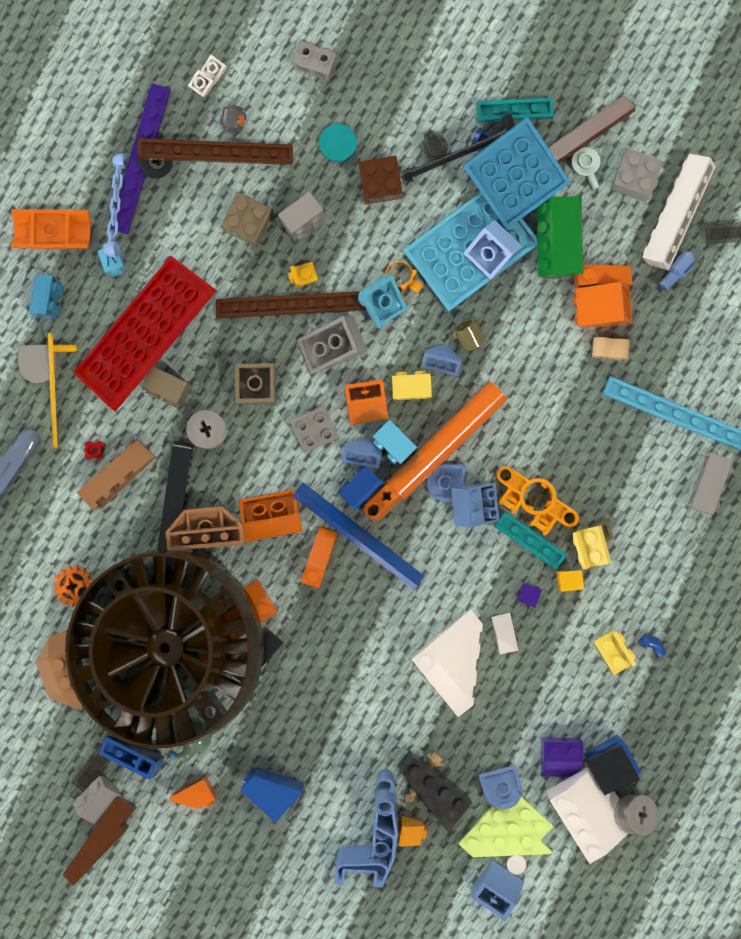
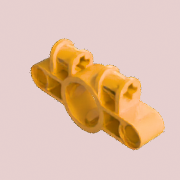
[495,466,579,536]

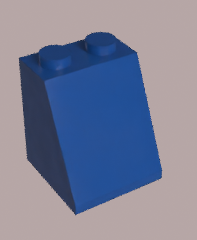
[240,767,304,823]

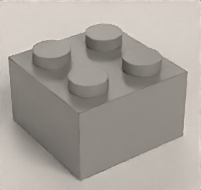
[610,148,664,202]
[278,192,325,241]

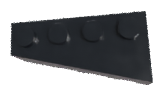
[398,750,473,833]

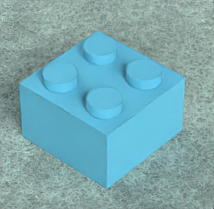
[373,420,417,465]

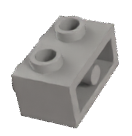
[293,41,337,81]
[73,775,121,825]

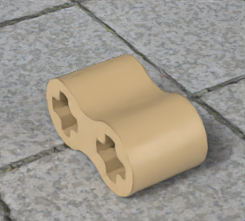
[592,337,630,360]

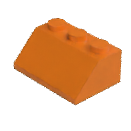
[239,489,303,542]
[224,579,279,640]

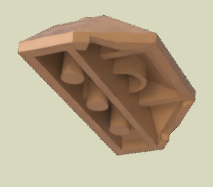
[166,506,245,550]
[36,630,82,708]

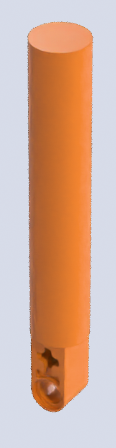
[364,381,507,521]

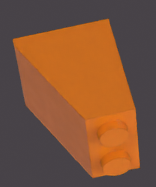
[573,282,633,328]

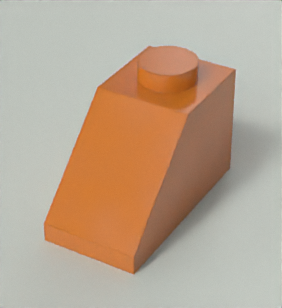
[170,775,217,809]

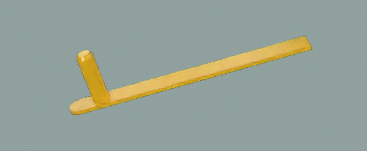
[48,333,77,448]

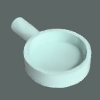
[571,147,600,190]

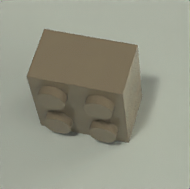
[221,192,274,247]
[235,363,276,404]
[142,367,193,408]

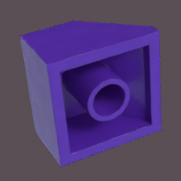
[541,737,583,777]

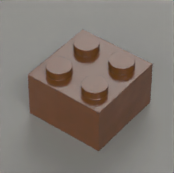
[359,156,403,205]

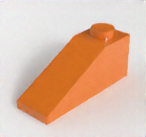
[574,265,632,288]
[301,527,338,589]

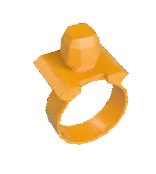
[386,261,423,293]

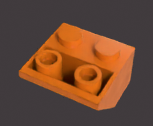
[344,379,388,425]

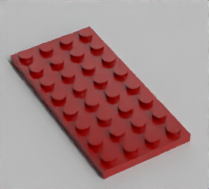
[73,256,216,412]

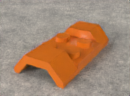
[11,209,91,250]

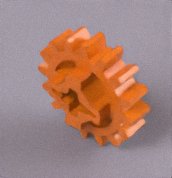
[52,565,95,607]

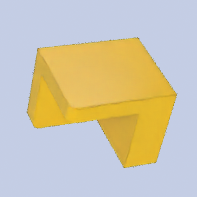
[556,570,584,592]

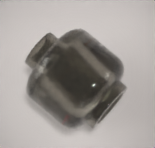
[421,131,449,160]

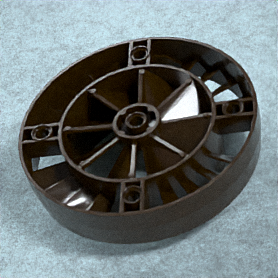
[66,550,264,748]

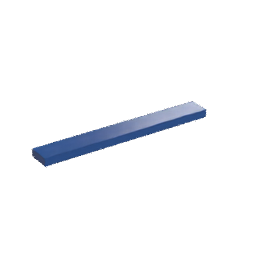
[292,483,424,590]

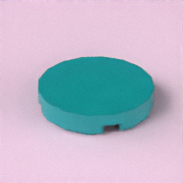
[319,124,357,163]

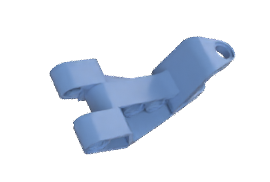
[335,769,398,888]

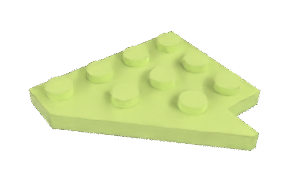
[458,796,553,857]

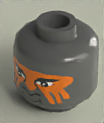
[220,104,247,134]

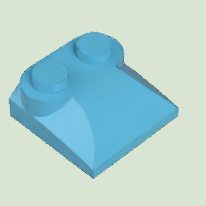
[358,275,407,328]

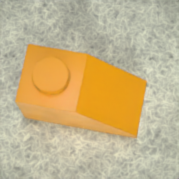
[397,816,427,847]

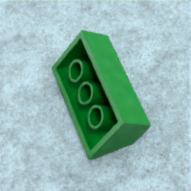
[537,196,583,279]

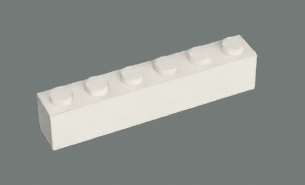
[642,154,716,270]

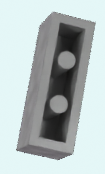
[687,452,733,515]

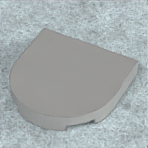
[18,345,58,384]

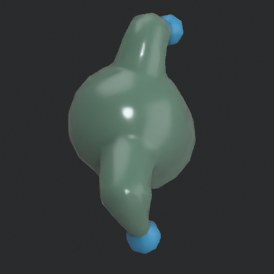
[169,707,214,762]

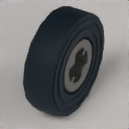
[138,159,173,179]

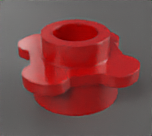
[85,441,104,460]

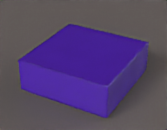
[517,583,542,608]

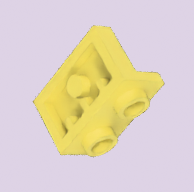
[573,525,611,570]
[593,630,636,675]

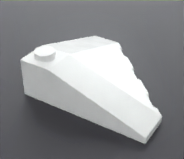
[411,609,483,717]

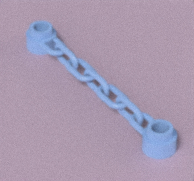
[103,153,128,257]

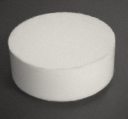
[506,855,526,875]

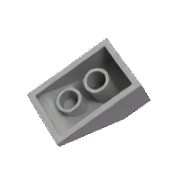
[297,316,368,375]

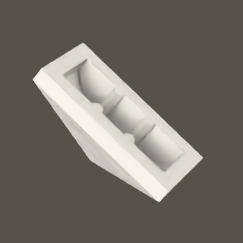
[491,613,518,654]

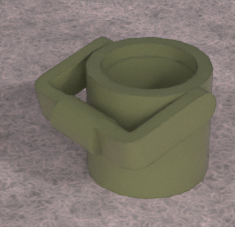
[448,316,486,351]

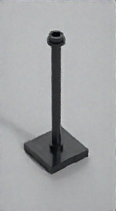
[403,110,515,182]

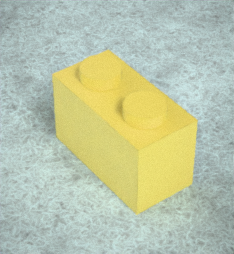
[392,371,432,400]

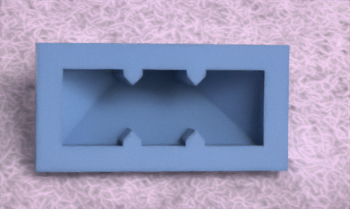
[421,345,462,377]
[341,437,382,469]

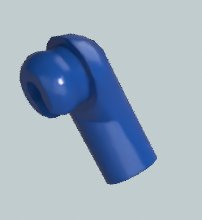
[640,635,667,657]

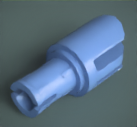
[658,251,695,292]

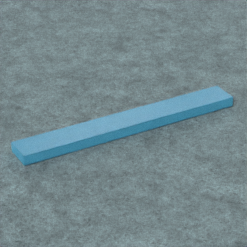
[602,376,741,451]

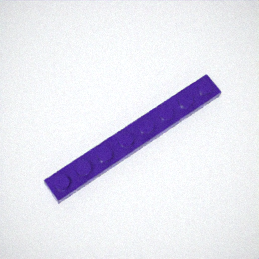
[110,83,171,235]

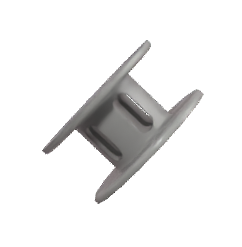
[186,410,227,449]
[615,794,658,835]

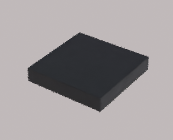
[586,743,640,796]

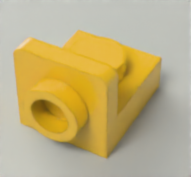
[288,262,318,288]

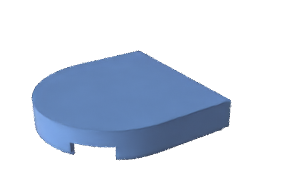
[426,463,466,502]
[479,765,522,810]

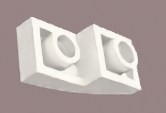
[188,55,228,97]

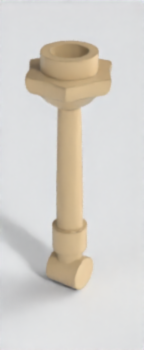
[405,752,444,802]

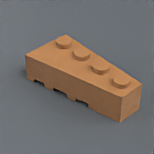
[76,440,156,510]

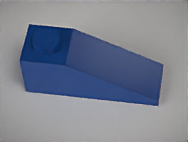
[99,736,165,780]

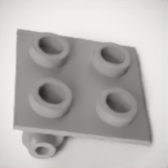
[289,405,339,453]

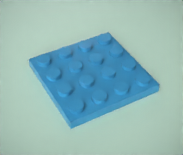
[462,117,571,229]

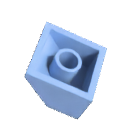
[463,220,522,279]

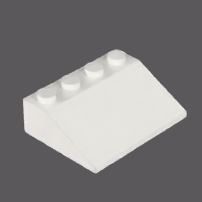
[546,767,628,864]

